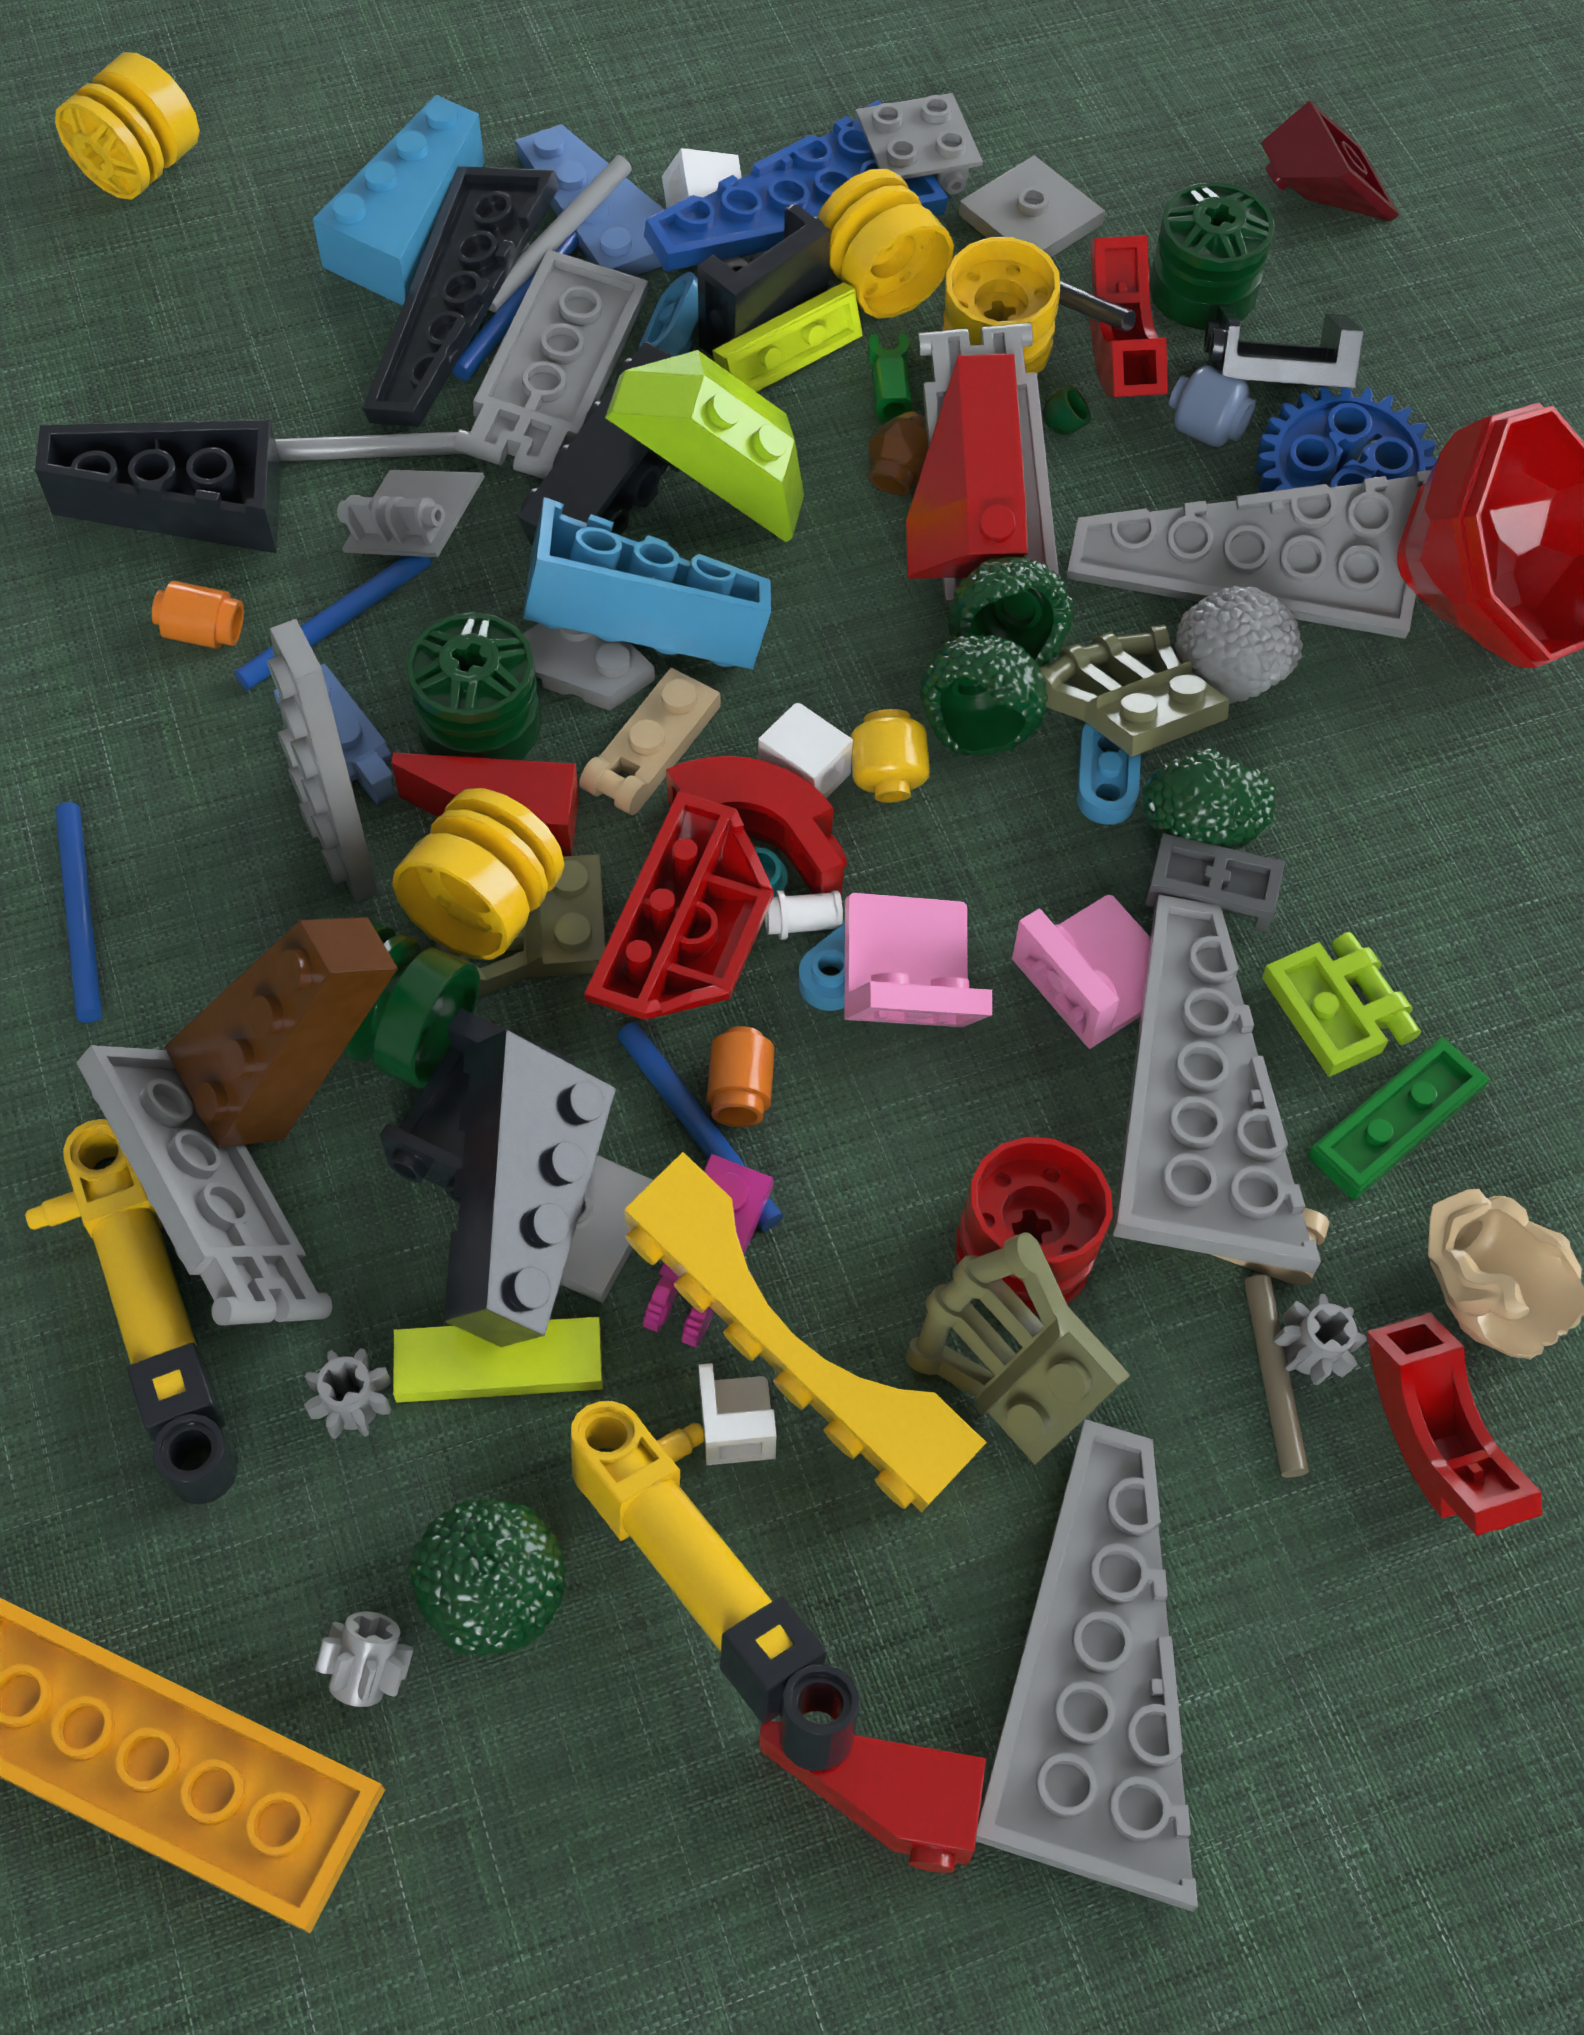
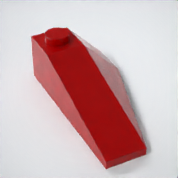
[906,354,1028,579]

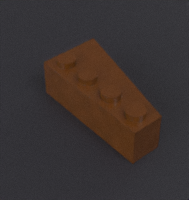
[164,917,398,1148]

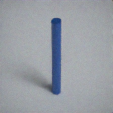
[452,232,579,381]
[234,556,431,690]
[55,802,102,1023]
[617,1022,783,1231]

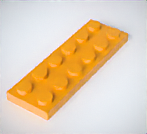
[0,1598,385,1934]

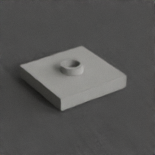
[958,155,1105,257]
[560,1155,653,1304]

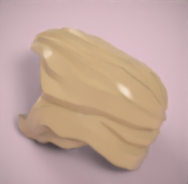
[1428,1189,1584,1360]

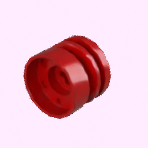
[955,1137,1113,1316]

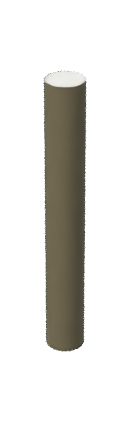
[1244,1275,1309,1478]

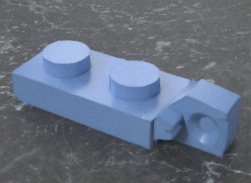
[274,663,397,805]

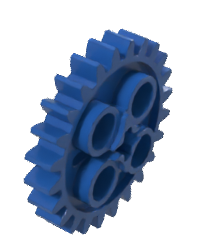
[1255,386,1437,493]

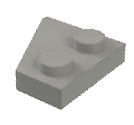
[523,624,655,711]

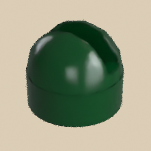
[1043,385,1091,435]

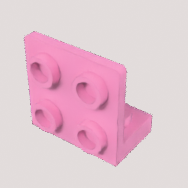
[844,893,992,1027]
[1012,895,1150,1049]

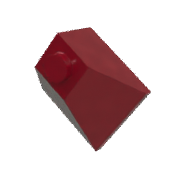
[1261,100,1399,221]

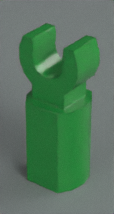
[868,333,913,422]

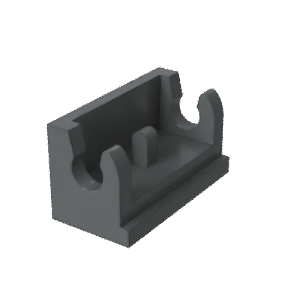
[1145,833,1285,933]

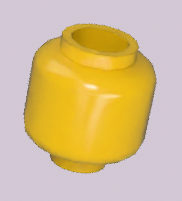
[850,709,930,803]

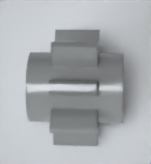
[1273,1294,1367,1385]
[304,1348,391,1439]
[315,1611,414,1707]

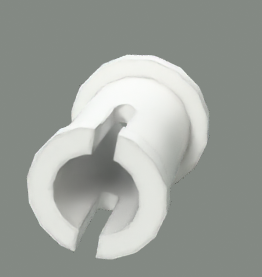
[764,890,843,940]

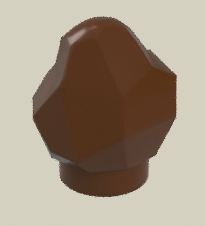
[868,411,929,496]

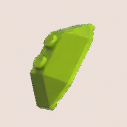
[605,350,804,542]

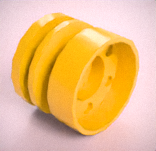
[55,52,200,200]
[817,169,954,319]
[942,237,1060,374]
[392,788,565,960]

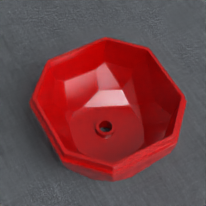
[1397,402,1584,668]

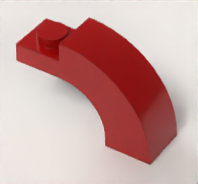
[1089,235,1168,398]
[666,756,847,896]
[1367,1313,1542,1536]

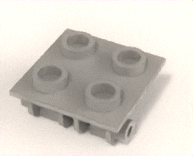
[856,93,983,194]
[337,470,485,557]

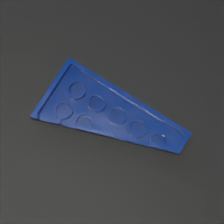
[644,100,949,271]

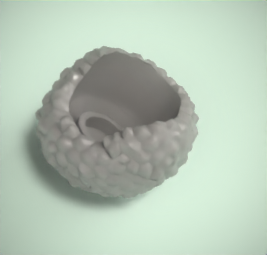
[1174,586,1303,704]

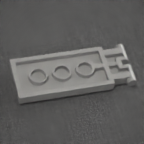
[454,249,648,479]
[918,323,1059,607]
[76,1045,332,1326]

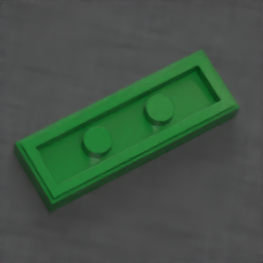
[1307,1036,1490,1201]

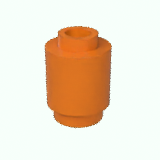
[152,580,244,649]
[706,1026,775,1127]

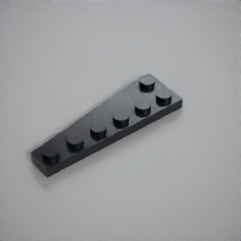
[362,166,559,427]

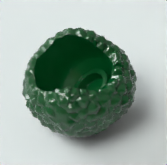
[948,556,1074,667]
[919,635,1048,757]
[1142,747,1276,850]
[408,1499,566,1656]

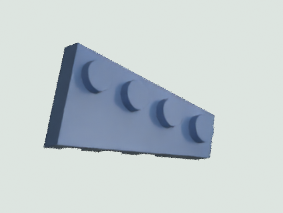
[516,124,664,276]

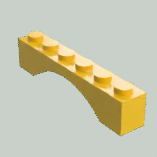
[624,1152,987,1513]

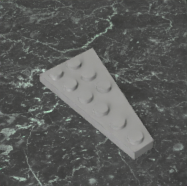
[1066,470,1432,639]
[267,619,379,902]
[1113,894,1321,1274]
[976,1419,1198,1912]

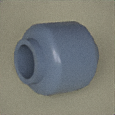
[1169,365,1255,447]

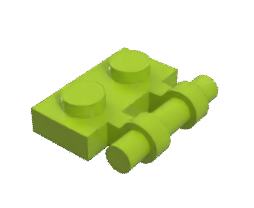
[1262,932,1421,1077]

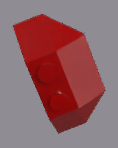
[584,791,774,1020]

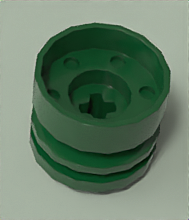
[1149,182,1275,330]
[406,612,542,760]
[343,921,480,1088]

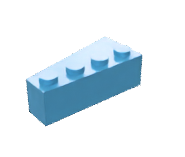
[313,95,484,306]
[523,497,771,670]

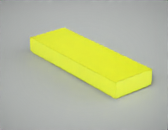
[712,282,863,392]
[393,1317,603,1403]

